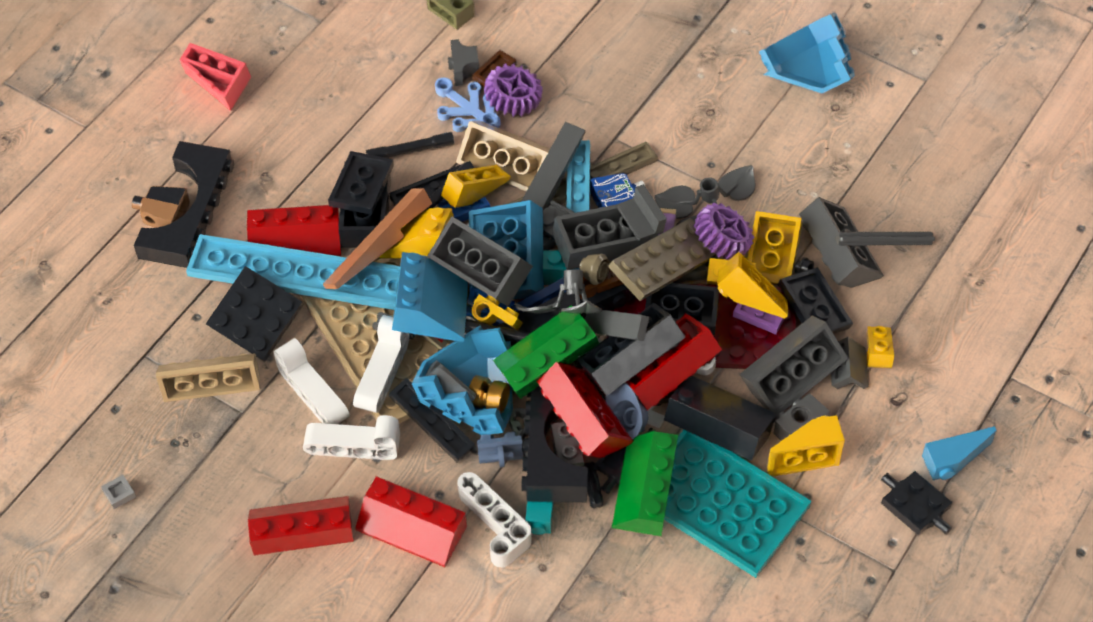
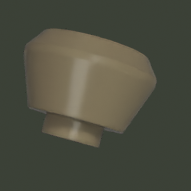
[579,254,610,285]

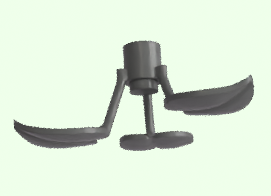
[655,165,755,219]
[516,270,602,320]

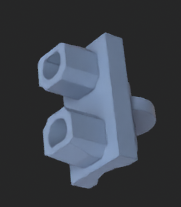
[477,431,523,468]

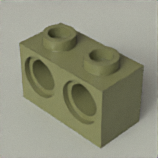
[427,0,475,30]

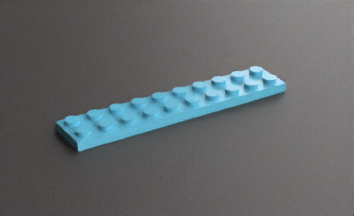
[186,234,400,310]

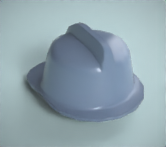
[605,383,648,439]

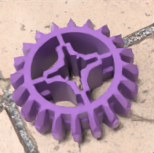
[484,63,543,117]
[693,203,754,260]

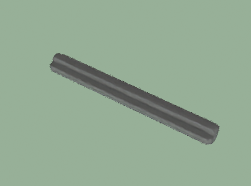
[835,232,935,246]

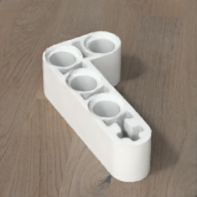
[353,315,409,413]
[274,338,350,424]
[303,415,400,460]
[458,472,532,568]

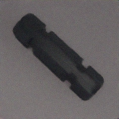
[584,462,604,509]

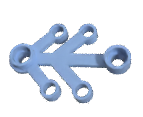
[435,77,501,132]

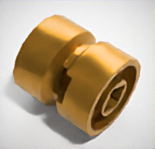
[469,375,510,414]

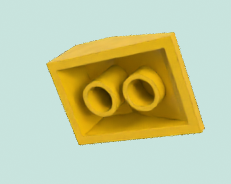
[379,207,454,258]
[747,211,803,284]
[717,252,788,319]
[766,415,845,477]

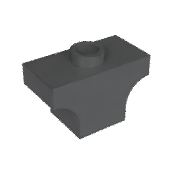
[448,39,479,86]

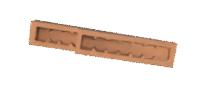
[323,188,432,289]

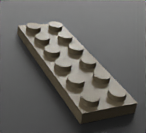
[608,218,717,301]

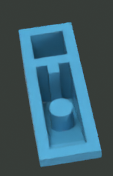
[922,426,997,480]

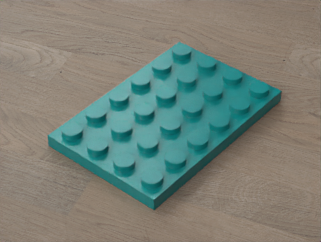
[664,430,812,578]

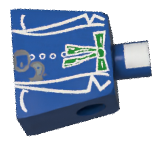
[590,173,645,208]

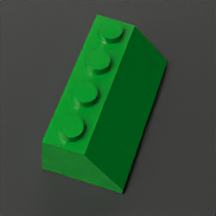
[493,305,599,399]
[612,431,678,537]

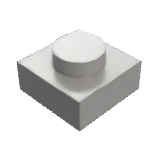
[101,475,136,509]

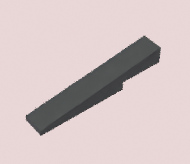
[521,122,586,211]

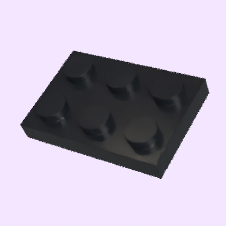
[328,151,394,215]
[778,267,853,334]

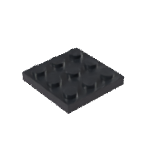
[206,266,304,362]

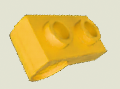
[472,294,523,330]
[866,326,894,369]

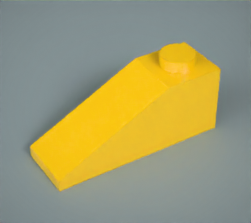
[441,164,511,208]

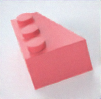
[180,43,251,111]

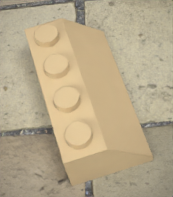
[456,120,550,191]
[156,353,260,402]

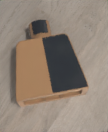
[132,186,190,228]

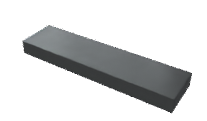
[585,310,649,341]

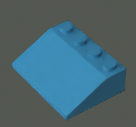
[469,200,544,299]
[392,252,468,342]

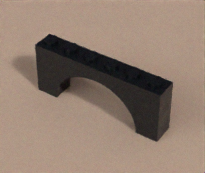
[134,141,234,268]
[521,386,588,503]

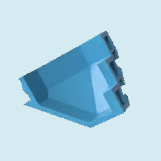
[759,11,855,93]
[412,325,513,435]

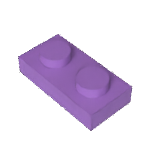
[733,303,784,334]

